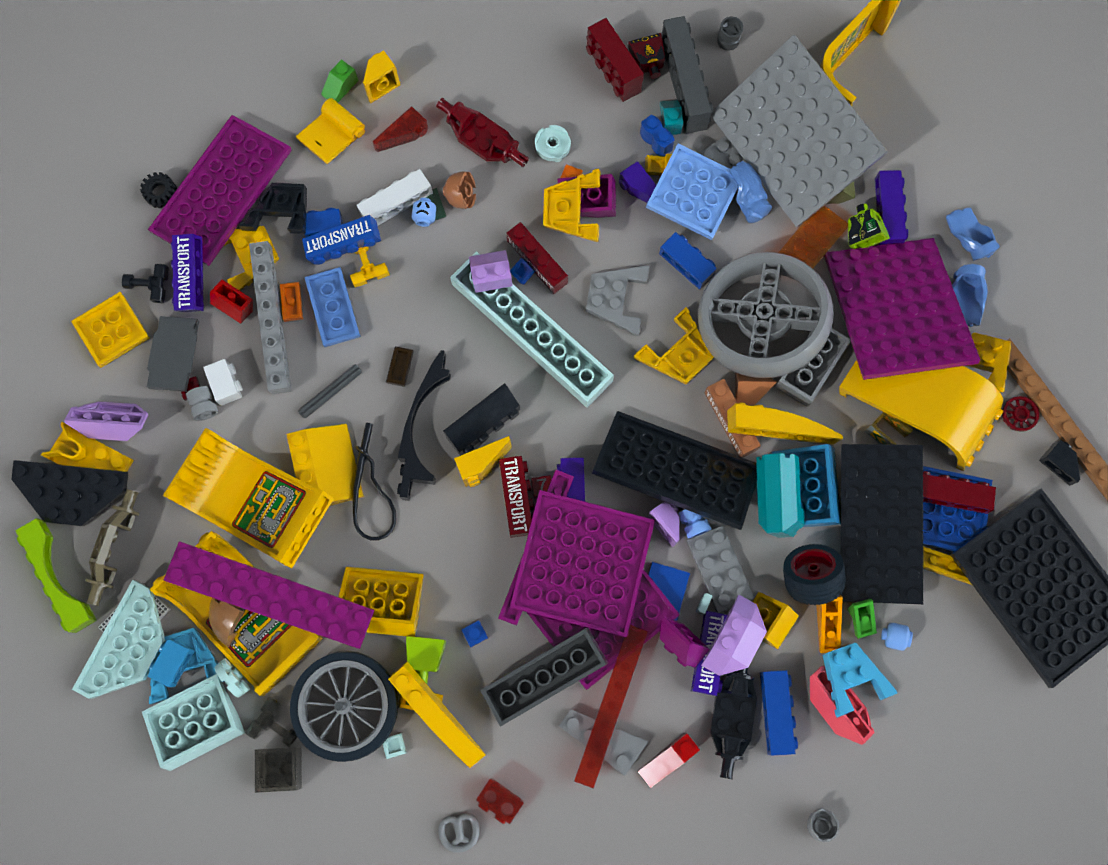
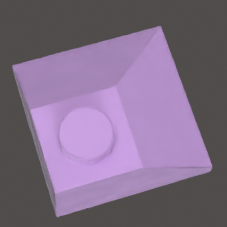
[647,501,679,547]

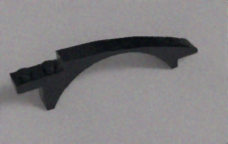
[397,350,451,501]

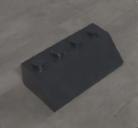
[443,383,520,456]

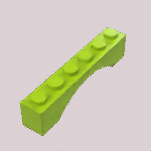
[15,518,97,633]

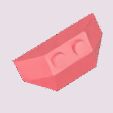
[810,665,875,745]

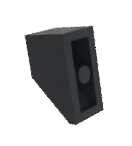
[1039,440,1080,486]

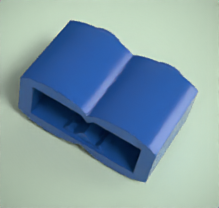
[640,115,675,157]

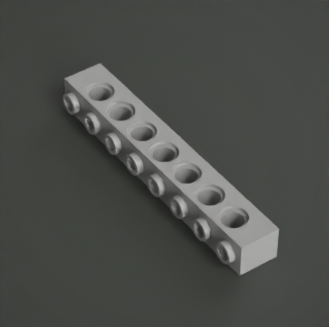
[249,241,291,394]

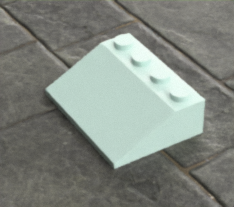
[142,674,245,771]

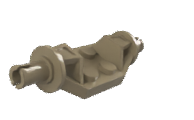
[85,489,140,606]

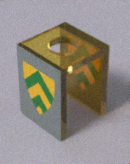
[865,412,913,445]

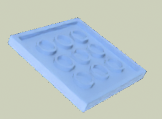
[646,143,738,240]

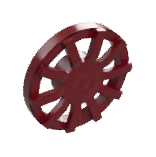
[1002,396,1039,432]

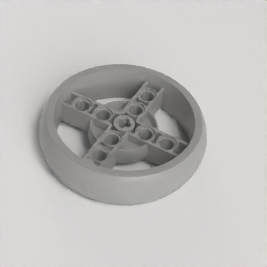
[698,252,834,378]

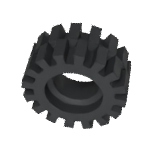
[140,172,177,209]

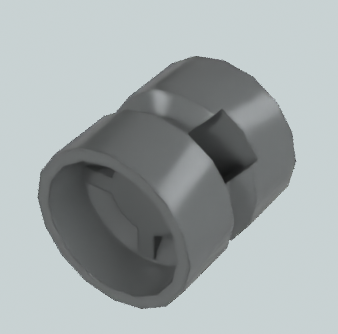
[717,16,744,51]

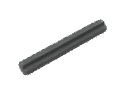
[298,364,362,418]

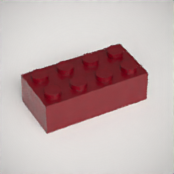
[586,18,644,102]

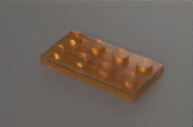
[778,206,848,269]

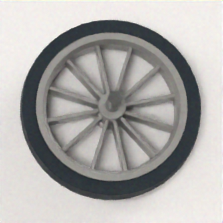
[290,652,399,762]

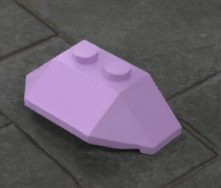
[64,402,148,441]
[701,595,767,676]

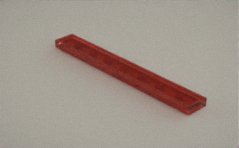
[574,625,648,789]

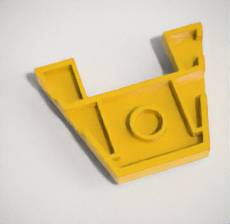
[543,169,600,242]
[224,226,280,291]
[634,307,714,385]
[967,333,1011,392]

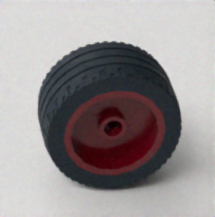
[783,544,846,605]

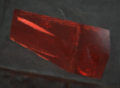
[372,106,429,152]

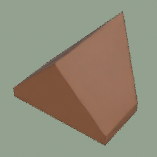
[735,372,777,406]

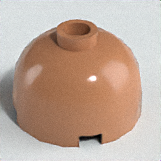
[443,171,476,209]

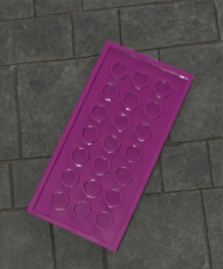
[148,115,292,266]

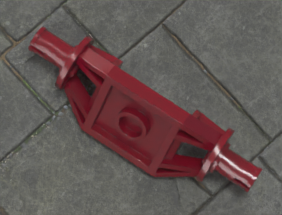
[436,98,529,167]

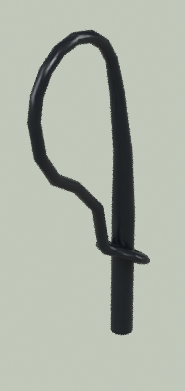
[353,423,396,541]

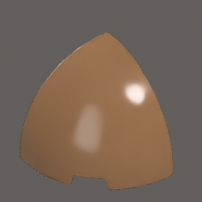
[209,598,245,647]

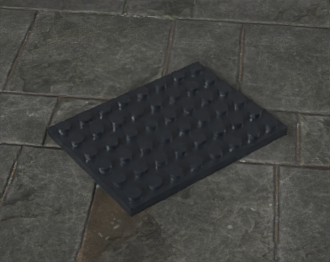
[950,488,1108,688]

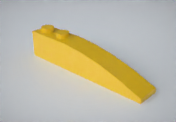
[727,402,843,445]
[388,661,486,768]

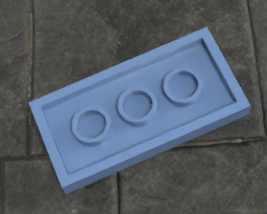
[304,267,361,347]

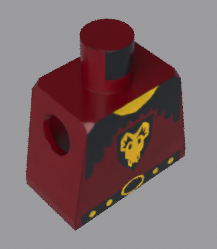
[628,33,665,79]

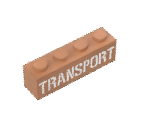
[704,379,761,458]

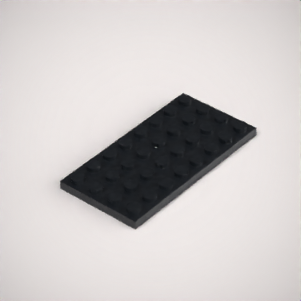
[592,411,757,530]
[841,444,923,605]

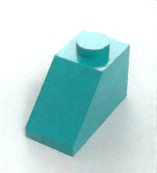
[660,100,683,135]

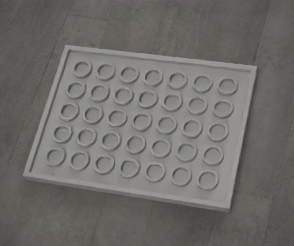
[711,35,888,227]

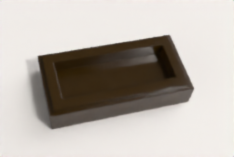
[386,346,414,387]

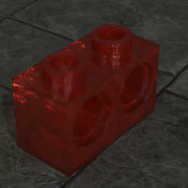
[476,778,524,824]

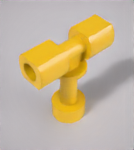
[350,247,390,288]

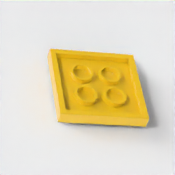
[71,292,150,368]

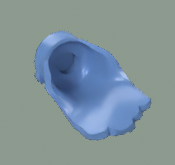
[729,161,772,223]
[946,208,1000,261]
[952,264,988,327]

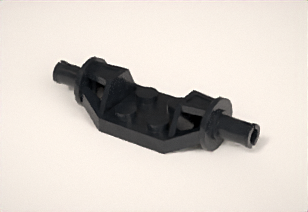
[710,668,757,780]

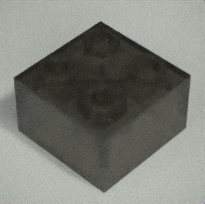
[255,746,302,793]

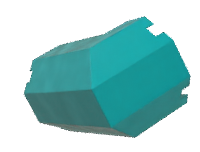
[756,453,805,538]

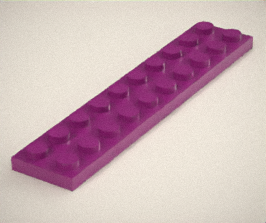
[163,541,374,649]

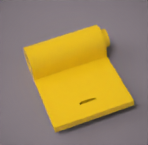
[296,98,365,164]

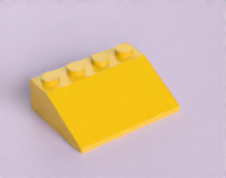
[286,424,364,506]
[338,567,424,637]

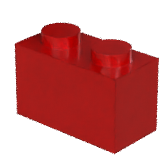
[210,280,253,324]

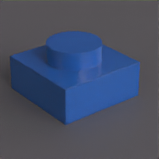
[510,257,536,285]
[462,620,488,648]

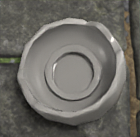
[807,808,839,842]

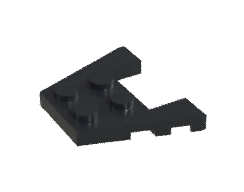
[239,183,307,234]

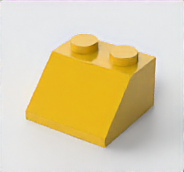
[363,50,400,103]
[752,592,799,649]

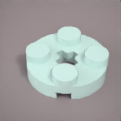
[535,125,571,162]
[214,658,250,698]

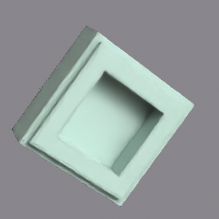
[696,593,712,615]
[383,733,407,759]

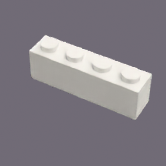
[357,169,433,226]

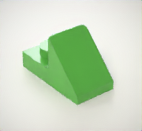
[847,599,877,639]

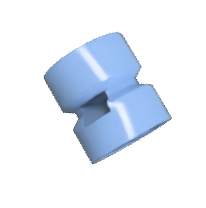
[678,509,711,539]

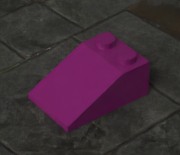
[557,174,616,218]

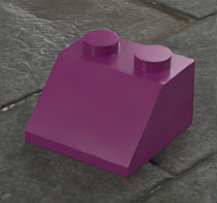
[660,617,710,668]

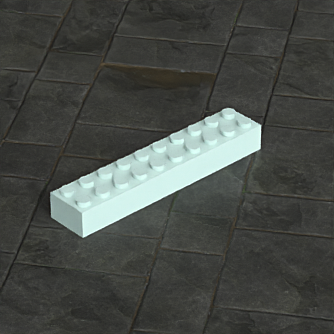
[450,251,614,408]

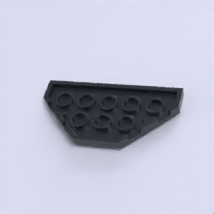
[11,460,129,526]

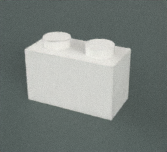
[203,359,243,406]

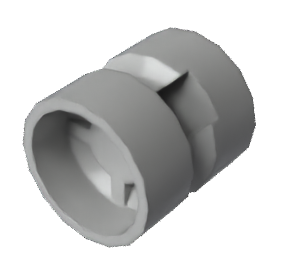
[186,386,218,421]

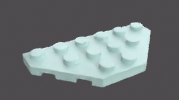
[72,580,165,699]

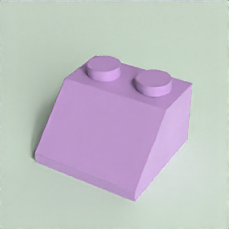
[469,250,513,293]

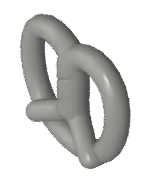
[438,813,479,853]

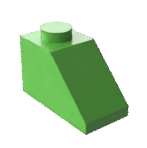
[321,59,359,102]

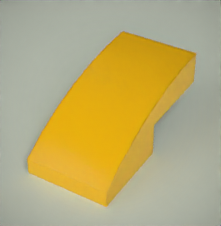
[645,154,672,176]

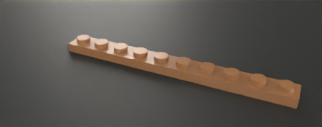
[1007,338,1108,501]

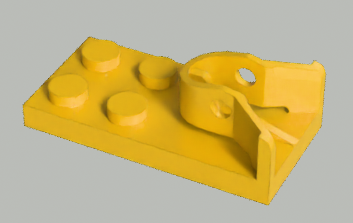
[41,422,134,472]

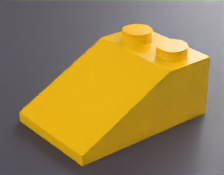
[454,436,512,487]

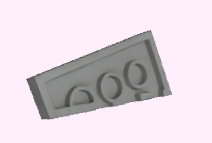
[559,709,648,776]

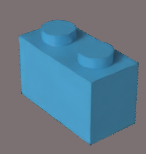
[147,639,195,687]

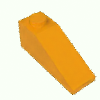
[816,595,843,653]

